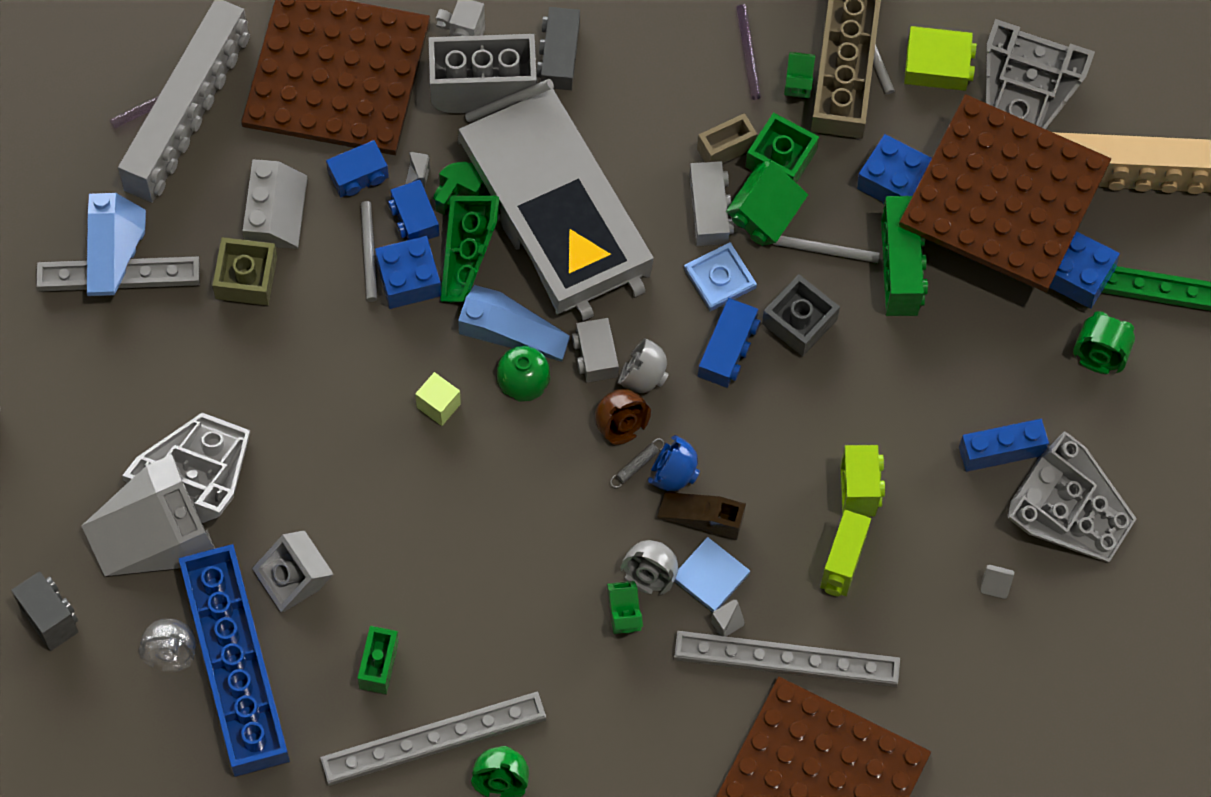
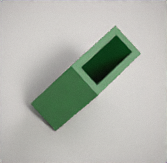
[726,160,809,246]

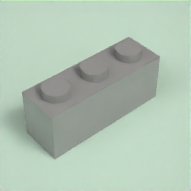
[689,161,734,246]

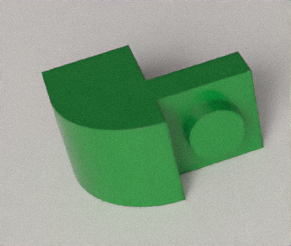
[784,52,815,98]
[433,162,486,216]
[607,581,643,634]

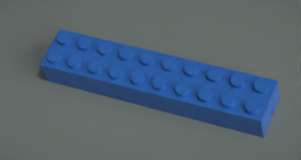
[857,134,1120,309]

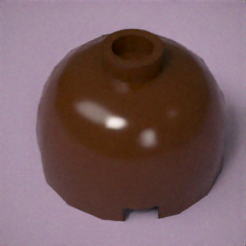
[595,389,651,445]

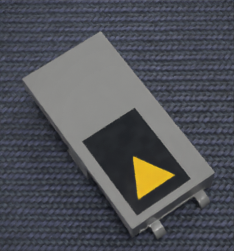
[458,89,654,321]

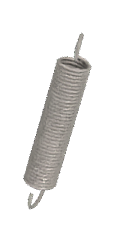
[610,438,664,488]

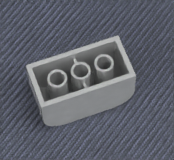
[429,34,536,113]

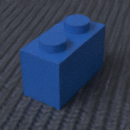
[326,140,389,198]
[388,180,440,241]

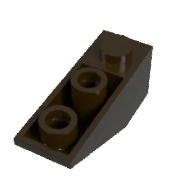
[657,492,746,540]

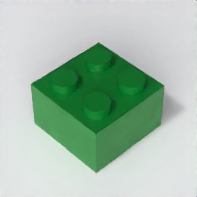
[745,112,819,183]

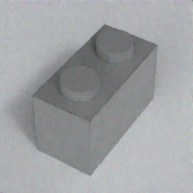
[572,318,619,383]

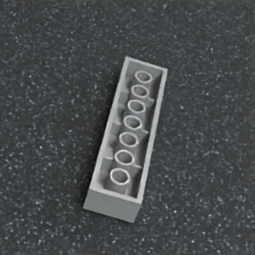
[118,0,250,203]

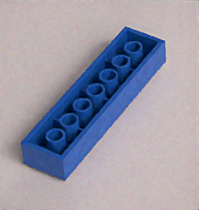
[178,544,290,777]

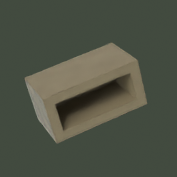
[697,113,757,164]

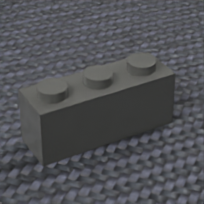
[536,7,580,90]

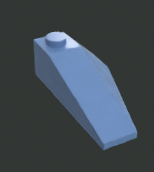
[87,193,146,296]
[458,285,570,361]

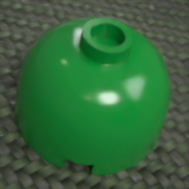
[497,346,550,402]
[471,746,529,797]

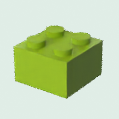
[840,445,885,517]

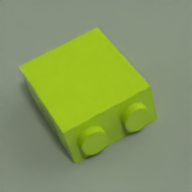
[904,26,977,91]
[820,510,871,597]

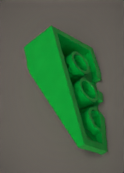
[441,196,499,302]

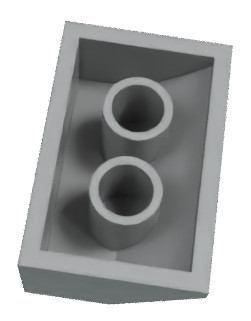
[243,159,308,249]

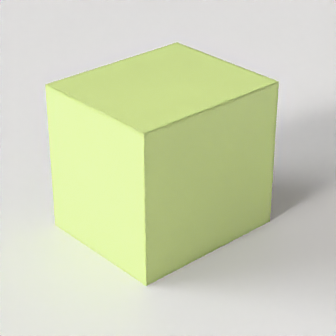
[415,372,461,426]

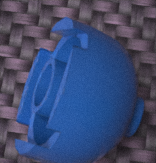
[648,435,700,491]

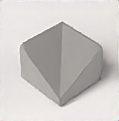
[405,152,430,188]
[711,600,745,636]

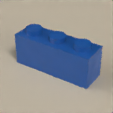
[698,298,761,388]
[959,419,1049,472]

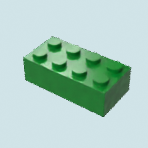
[881,196,928,316]

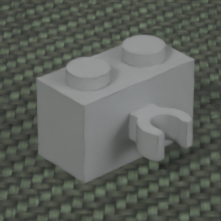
[436,0,485,37]

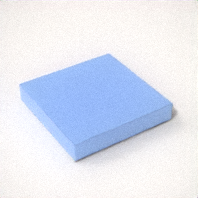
[684,242,757,312]
[674,537,750,612]

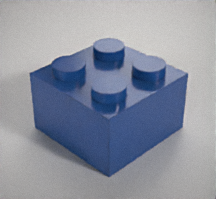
[375,236,441,309]

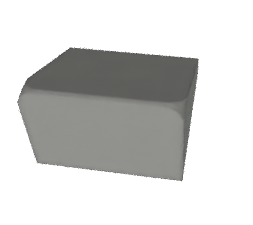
[980,565,1015,599]

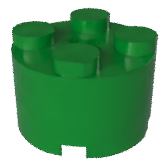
[1073,311,1135,374]

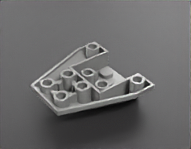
[1008,431,1137,563]
[82,454,216,576]

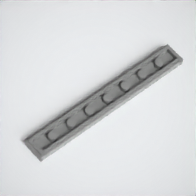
[674,631,900,687]
[320,691,546,786]

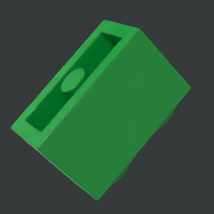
[357,626,399,694]

